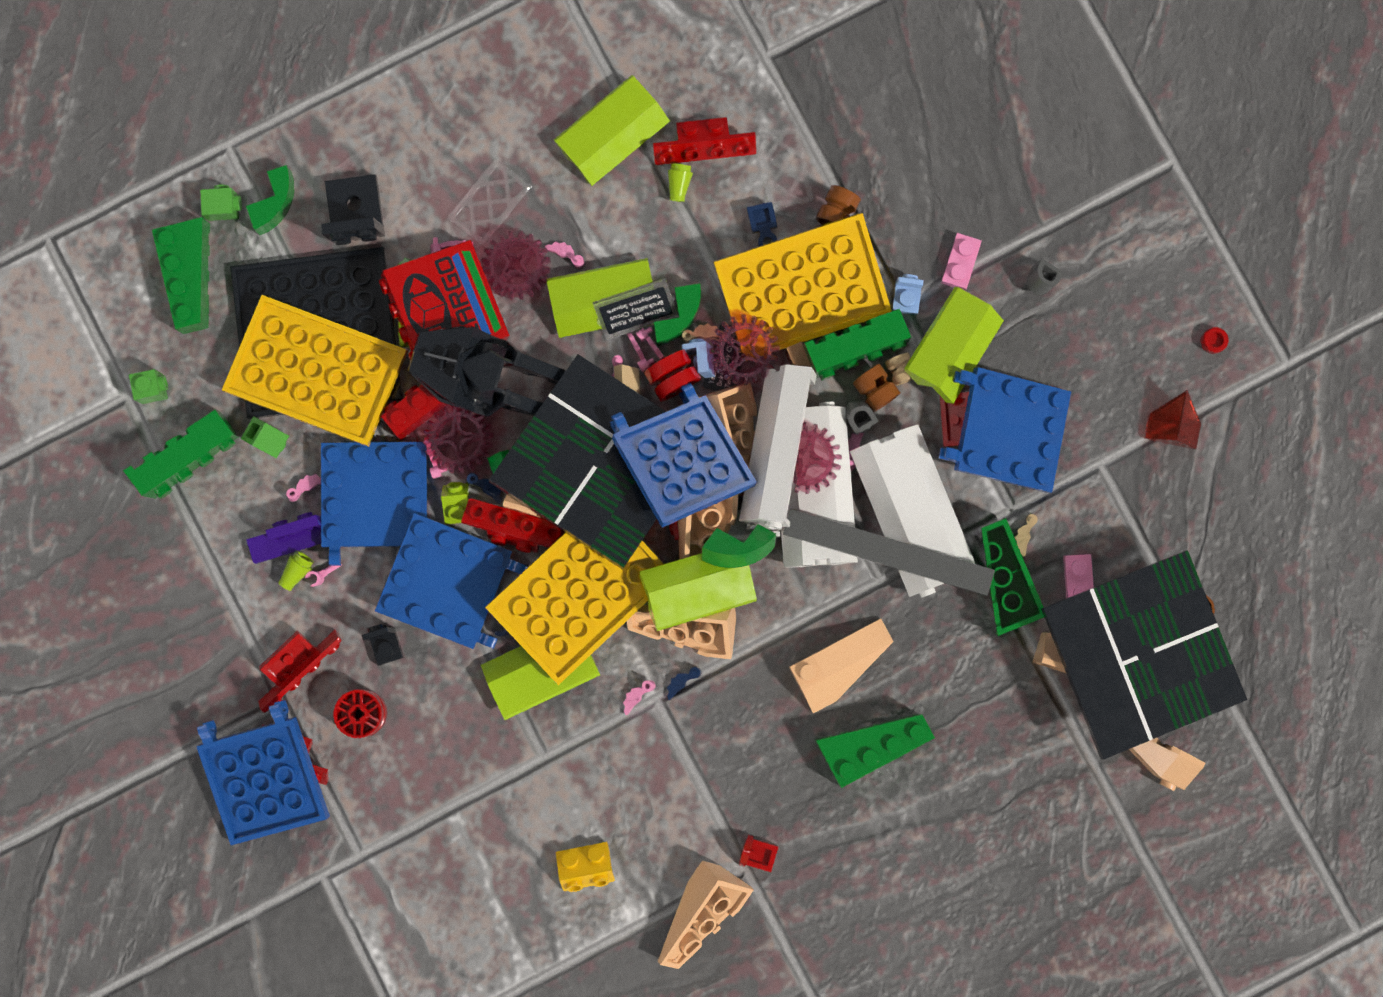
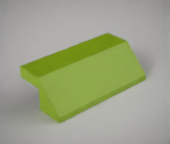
[554,75,670,186]
[546,258,654,338]
[904,287,1004,404]
[639,553,757,631]
[481,646,600,720]

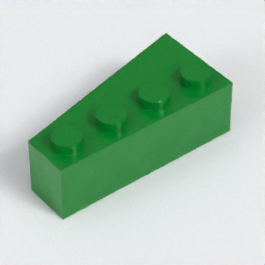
[980,518,1044,636]

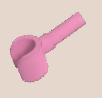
[305,564,342,587]

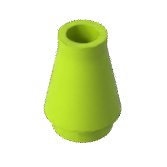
[668,164,693,202]
[278,551,314,591]

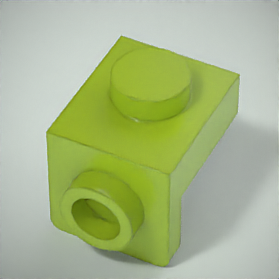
[441,482,469,524]

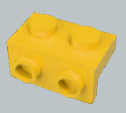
[556,842,615,892]

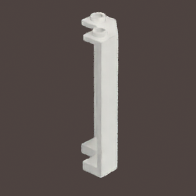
[739,365,817,532]
[781,402,858,568]
[850,424,976,598]

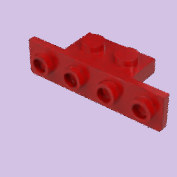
[653,117,756,165]
[461,498,565,553]
[258,629,342,713]

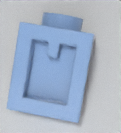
[892,274,924,315]
[682,339,715,378]

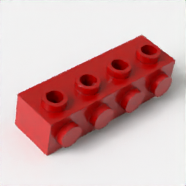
[381,385,448,440]

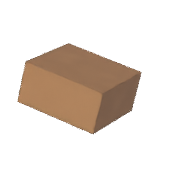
[785,342,812,367]

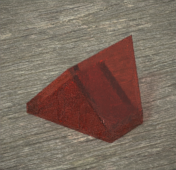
[1144,390,1201,449]

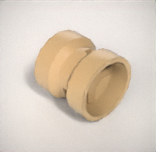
[885,352,913,386]

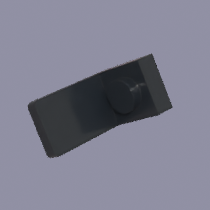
[361,624,404,666]

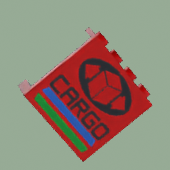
[379,240,510,360]

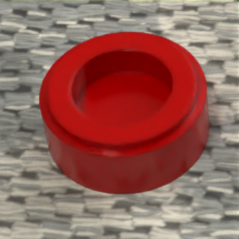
[1200,327,1229,354]

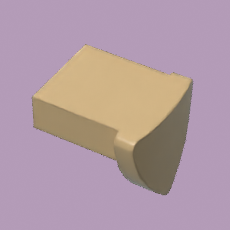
[614,364,641,395]

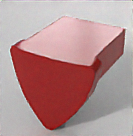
[739,834,778,872]

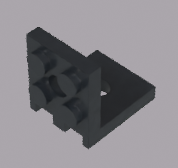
[321,174,385,245]

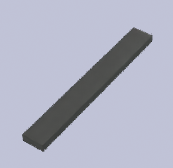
[783,509,995,596]

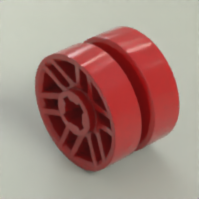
[644,350,701,402]
[333,689,387,738]

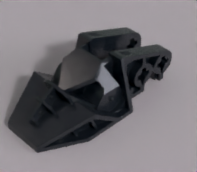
[407,326,566,417]

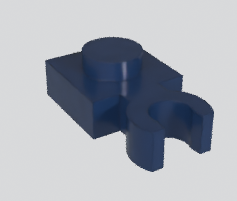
[747,202,778,247]

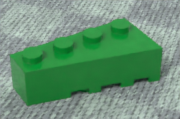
[152,217,210,334]
[803,309,911,381]
[123,410,239,499]
[814,714,935,788]

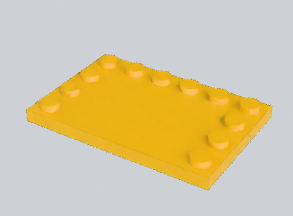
[713,213,892,361]
[222,295,408,447]
[485,532,663,685]

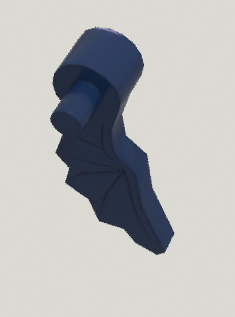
[466,473,502,504]
[667,667,702,700]

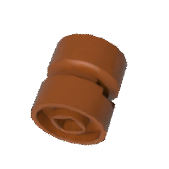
[815,185,861,225]
[852,364,901,413]

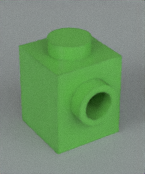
[200,185,242,221]
[129,369,168,404]
[241,416,289,459]

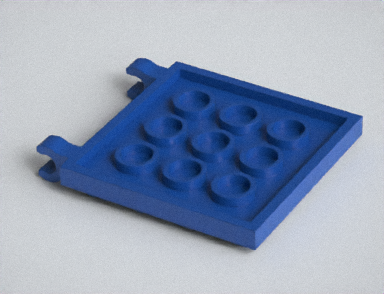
[939,367,1071,493]
[610,383,757,528]
[321,442,427,566]
[375,513,527,649]
[196,700,330,845]

